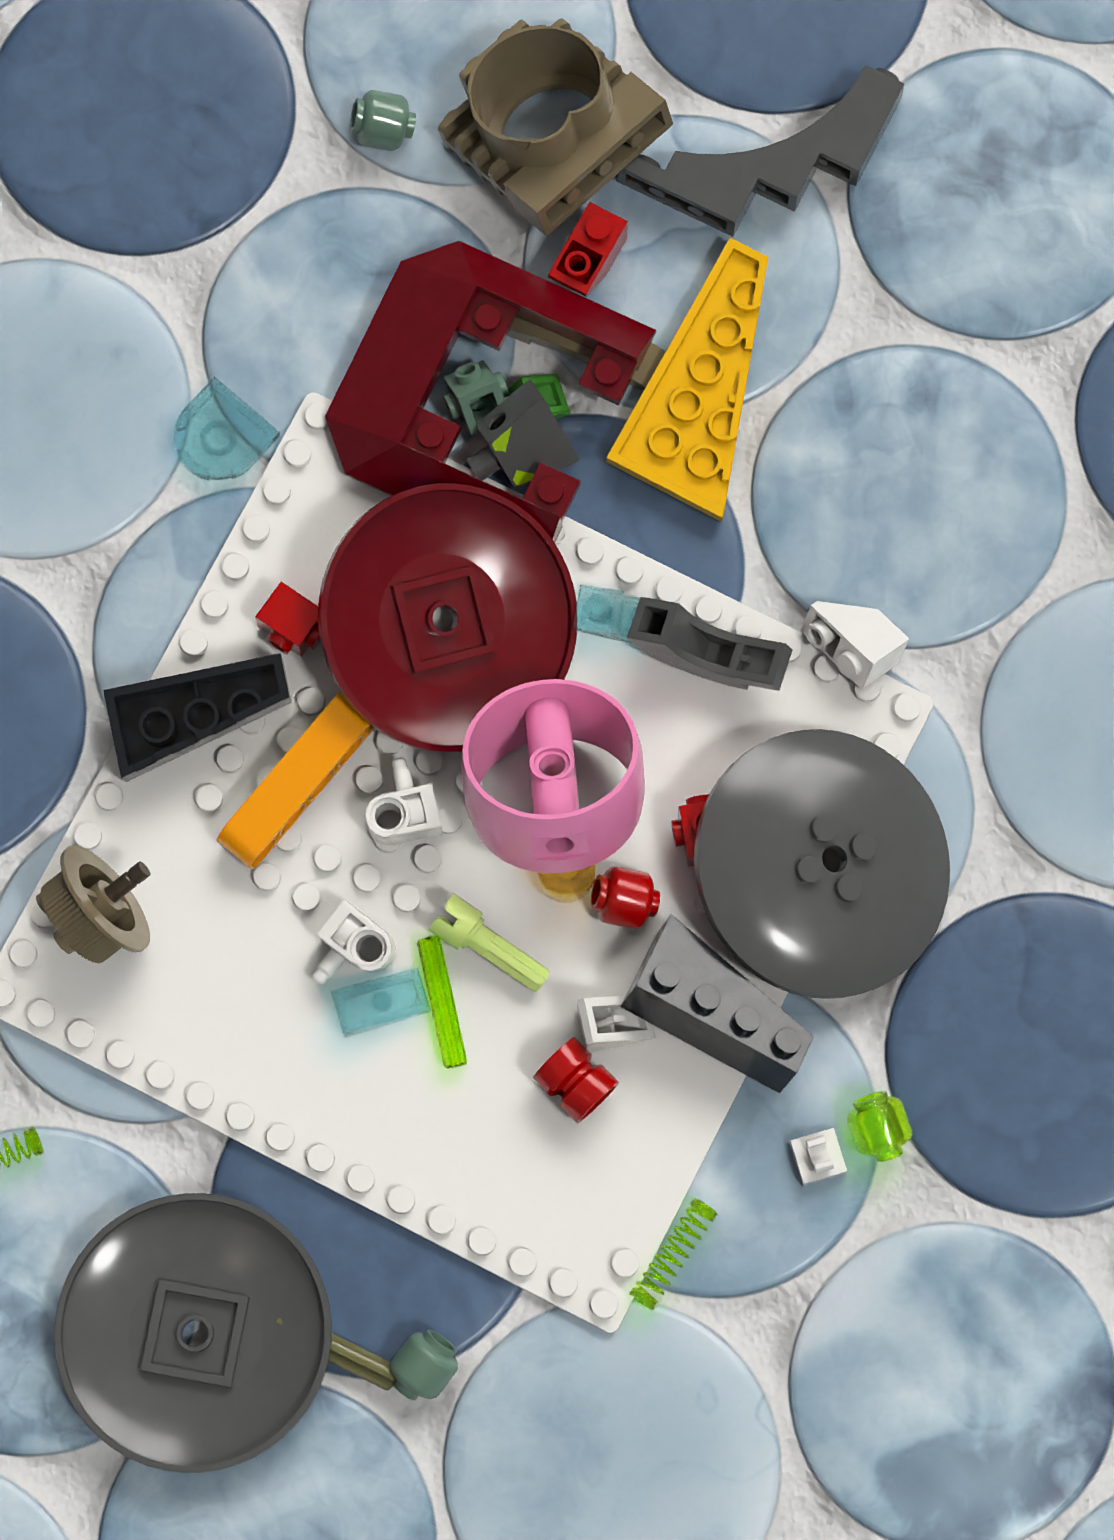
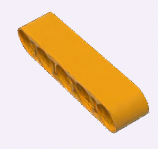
[216,691,375,869]

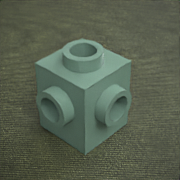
[443,360,510,435]

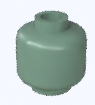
[350,90,416,151]
[390,1329,458,1400]

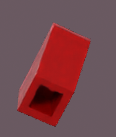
[548,201,628,297]

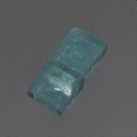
[573,585,640,643]

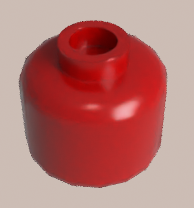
[590,866,660,929]

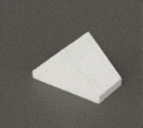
[577,996,655,1052]

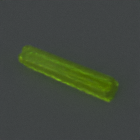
[417,936,467,1069]

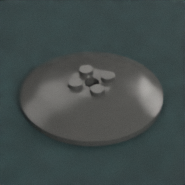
[694,729,950,999]
[54,1193,332,1473]

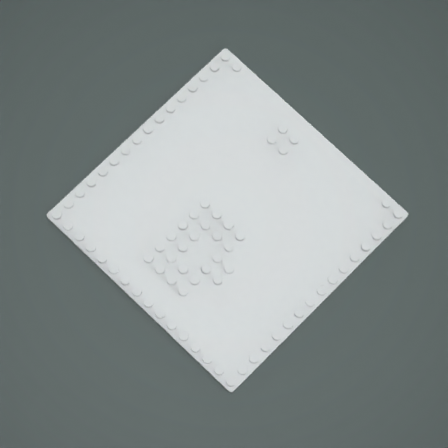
[0,392,934,1333]

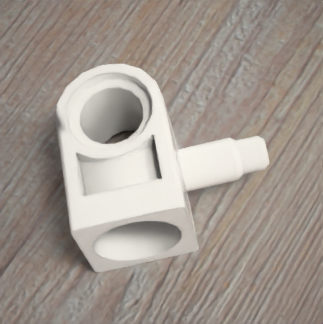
[366,757,442,846]
[313,900,396,985]

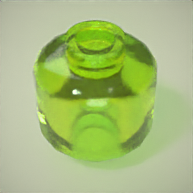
[847,1091,912,1162]

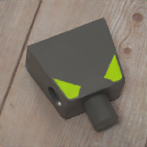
[466,379,580,487]

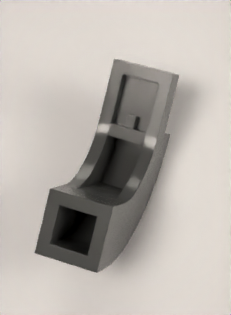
[627,597,793,691]

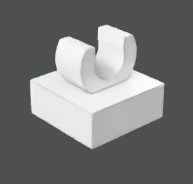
[789,1128,847,1186]

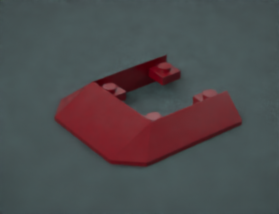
[325,241,657,543]

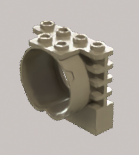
[438,18,673,237]

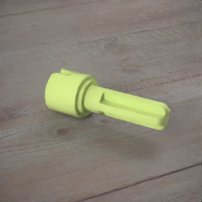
[428,893,550,992]

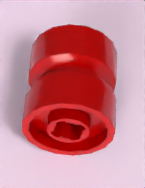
[533,1037,619,1124]

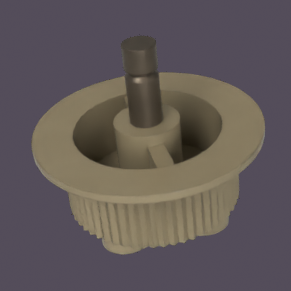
[36,845,151,964]

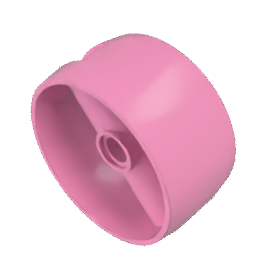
[461,679,645,873]

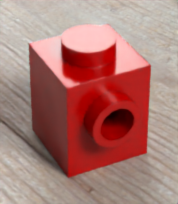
[255,581,321,657]

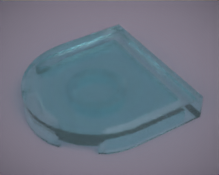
[174,376,280,480]

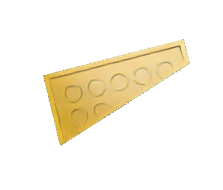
[606,237,768,523]

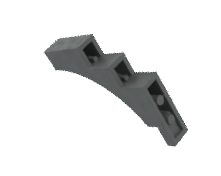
[618,66,904,237]

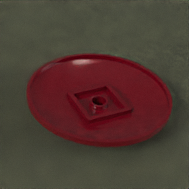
[318,483,578,753]

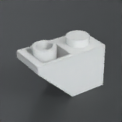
[800,601,909,690]

